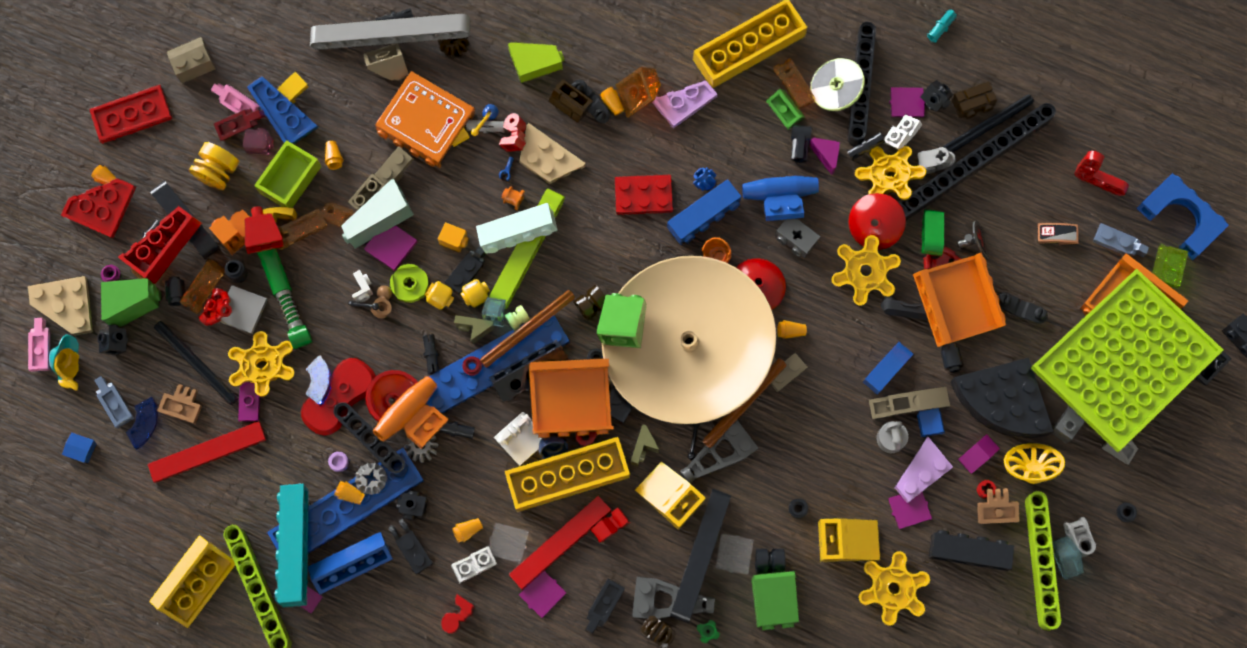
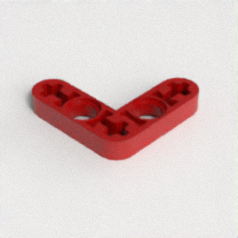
[1074,151,1129,196]

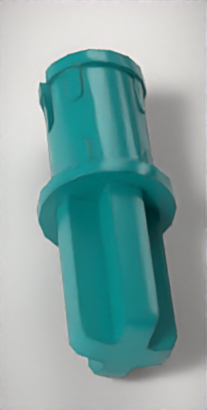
[927,10,957,43]

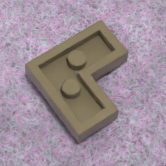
[771,353,808,392]

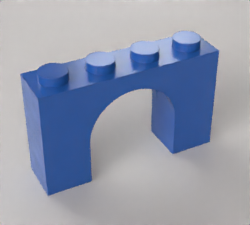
[1136,173,1229,260]

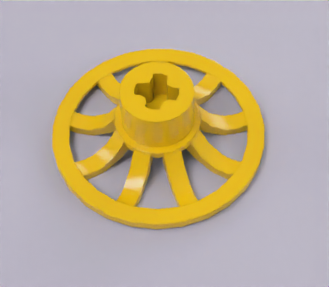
[1004,443,1065,484]

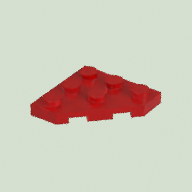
[61,178,136,238]

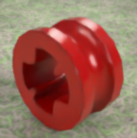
[977,480,996,499]

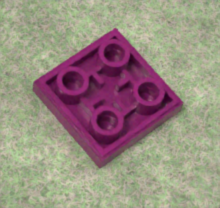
[364,226,418,271]

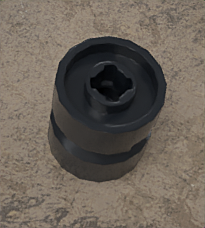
[755,548,785,574]

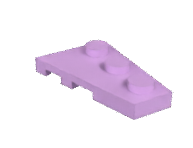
[651,81,717,129]
[895,437,953,503]

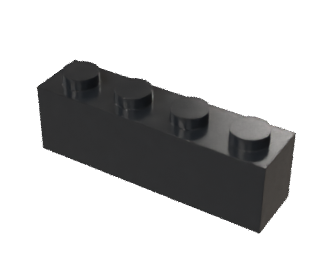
[929,530,1014,571]

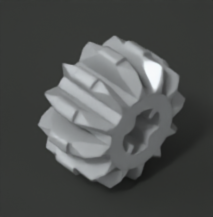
[405,435,438,463]

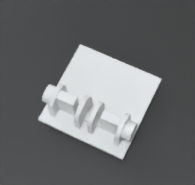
[494,412,542,466]

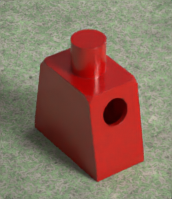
[244,206,284,254]

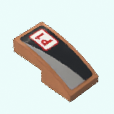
[1038,223,1079,245]

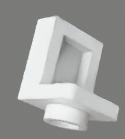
[352,270,373,302]

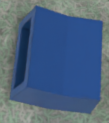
[917,408,945,437]
[62,432,97,463]

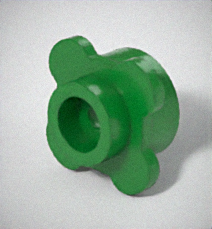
[697,620,720,643]

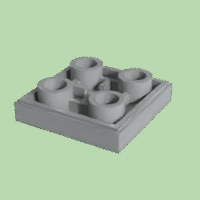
[220,285,268,335]

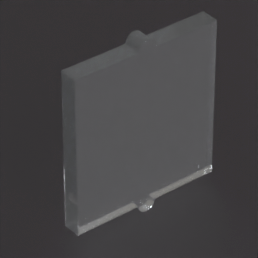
[489,523,529,563]
[716,534,754,574]

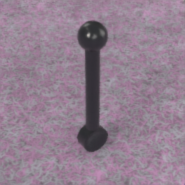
[348,301,379,310]
[688,423,700,460]

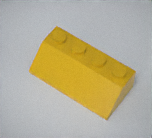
[150,535,235,628]

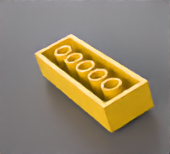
[693,0,807,88]
[505,437,630,512]

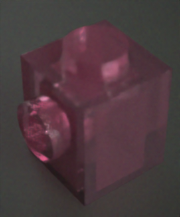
[243,128,274,155]

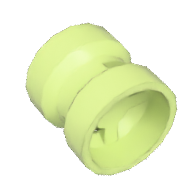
[504,305,530,331]

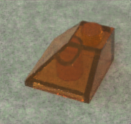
[616,67,661,118]

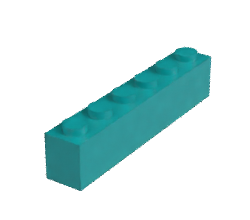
[275,484,309,608]

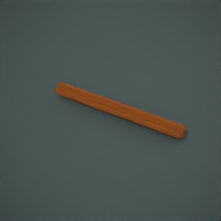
[480,290,575,367]
[702,359,787,448]

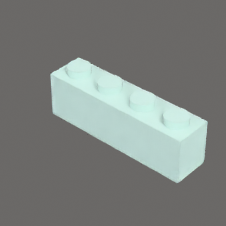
[476,203,558,254]

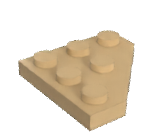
[28,276,93,336]

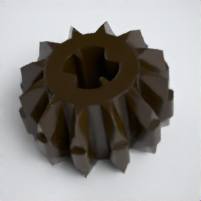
[438,37,470,59]
[641,616,676,648]

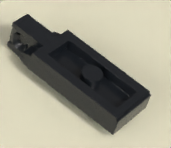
[444,246,486,295]
[586,578,625,634]

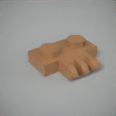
[157,384,202,424]
[978,489,1019,524]

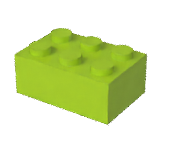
[254,140,322,208]

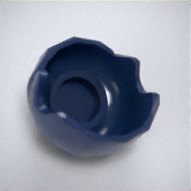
[538,433,568,459]

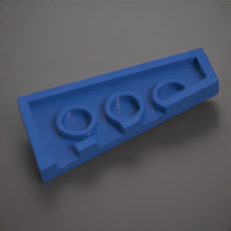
[247,77,319,144]

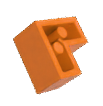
[209,209,249,255]

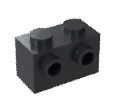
[1221,313,1247,358]

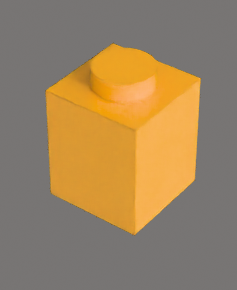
[438,222,469,253]

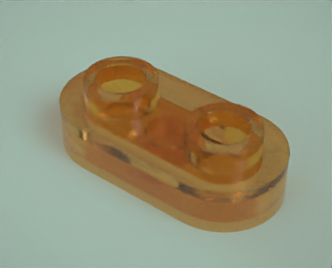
[321,202,355,227]

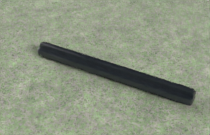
[942,94,1034,153]
[154,321,238,405]

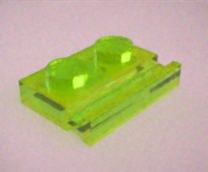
[1153,244,1188,288]

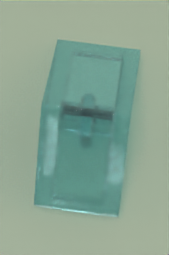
[482,297,506,327]
[1052,536,1084,580]

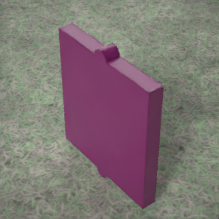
[889,87,926,118]
[888,492,932,529]
[519,571,566,618]

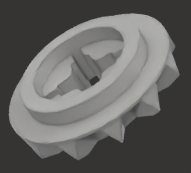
[355,463,387,495]

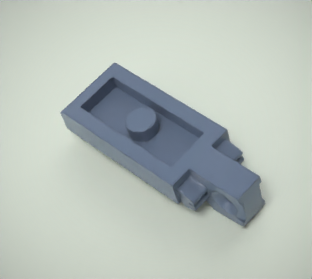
[1093,223,1149,257]
[94,376,134,429]

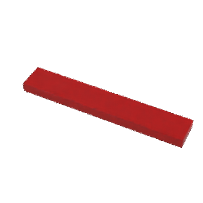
[147,421,266,483]
[509,496,612,590]

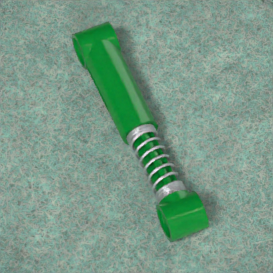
[257,248,313,350]

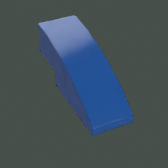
[863,342,913,395]

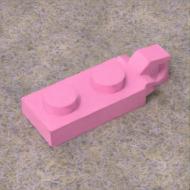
[211,84,260,113]
[28,318,50,372]

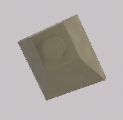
[363,43,409,80]

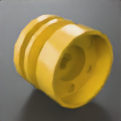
[188,142,240,190]

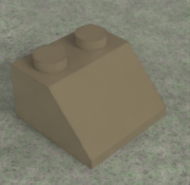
[167,37,215,84]

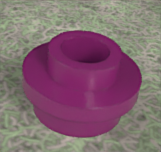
[101,265,121,282]

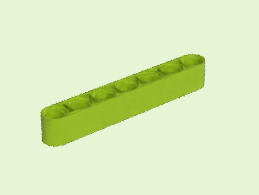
[488,189,565,309]
[1025,491,1061,631]
[224,525,292,648]

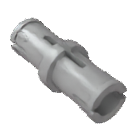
[466,119,505,134]

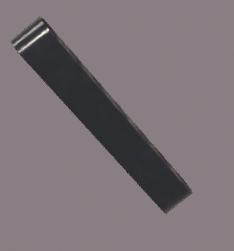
[847,21,876,146]
[670,489,731,624]

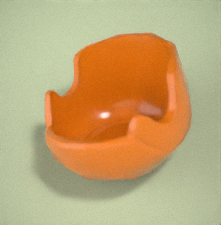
[702,237,732,263]

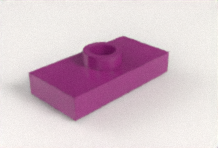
[238,382,260,422]

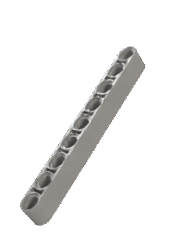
[310,14,470,49]

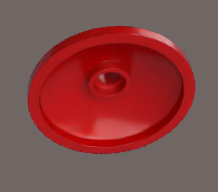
[849,193,906,250]
[736,258,786,311]
[366,370,418,422]

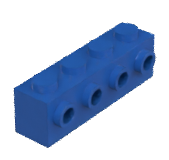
[667,179,741,245]
[308,532,393,595]

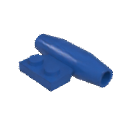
[742,176,819,221]

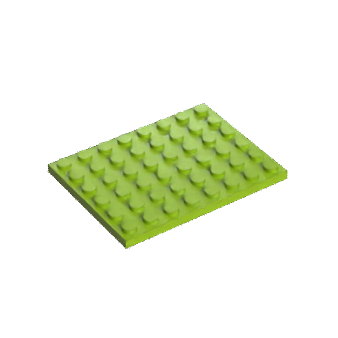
[1031,269,1223,453]

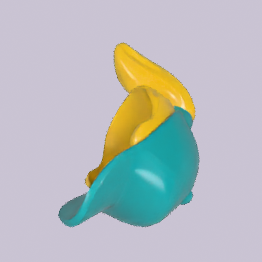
[49,335,79,391]

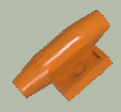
[373,376,448,449]

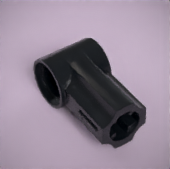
[791,125,812,163]

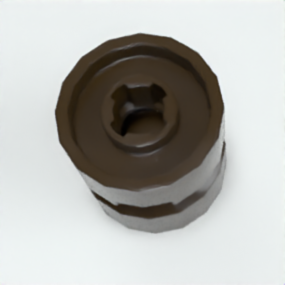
[573,285,606,321]

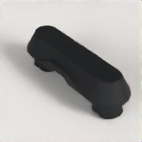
[572,79,610,123]
[997,292,1048,324]
[881,296,928,320]

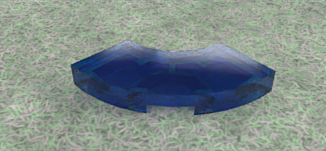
[306,355,331,406]
[126,397,158,450]

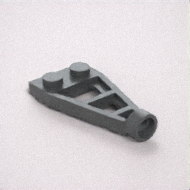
[680,420,758,483]
[632,577,715,619]

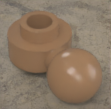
[371,285,392,318]

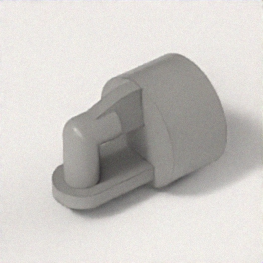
[877,421,908,453]

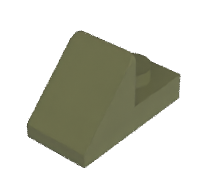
[454,315,495,344]
[631,425,659,467]

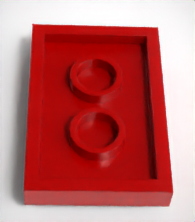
[615,175,673,215]

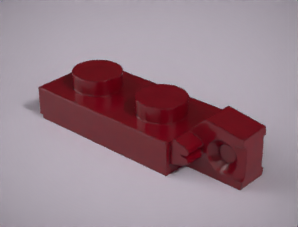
[214,109,266,141]

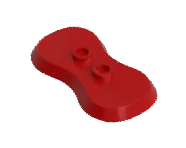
[301,358,376,436]

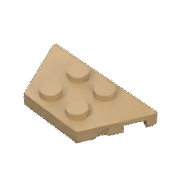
[519,123,586,184]

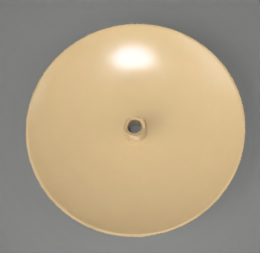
[602,256,776,424]

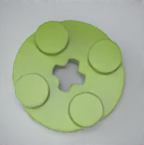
[390,264,429,303]

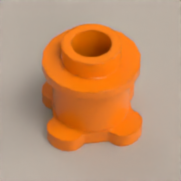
[501,186,525,210]

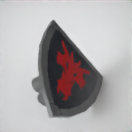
[958,221,988,259]

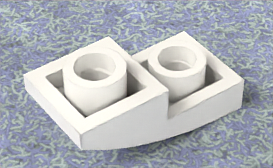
[884,115,922,150]
[451,546,497,583]

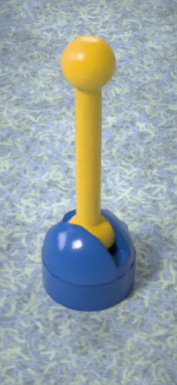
[471,104,499,136]

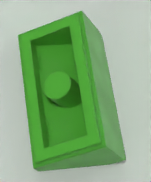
[766,89,805,129]

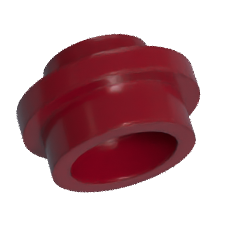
[462,356,482,376]

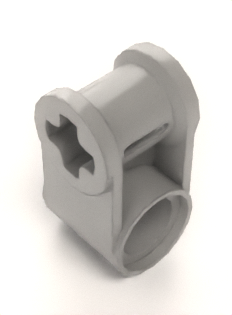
[918,147,956,174]
[1063,517,1096,557]

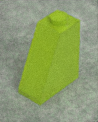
[508,42,564,83]

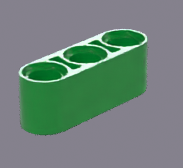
[922,209,944,256]

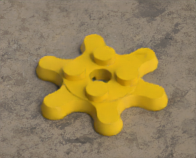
[855,146,926,200]
[832,235,901,305]
[228,331,295,397]
[859,551,930,626]

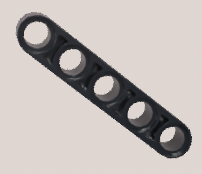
[149,180,220,260]
[334,402,408,477]

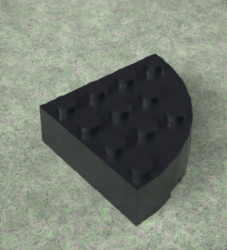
[950,358,1054,438]

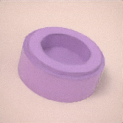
[328,452,349,472]

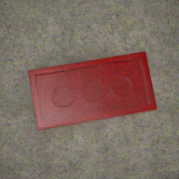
[89,85,172,144]

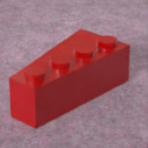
[118,206,202,284]

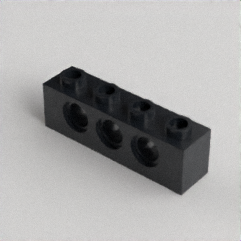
[489,340,569,402]

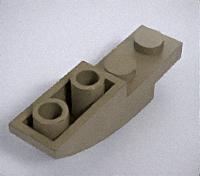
[348,146,414,211]
[869,387,950,419]

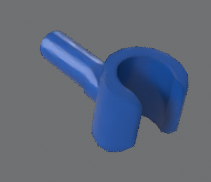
[499,157,514,182]

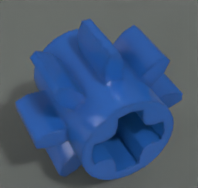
[693,167,717,191]

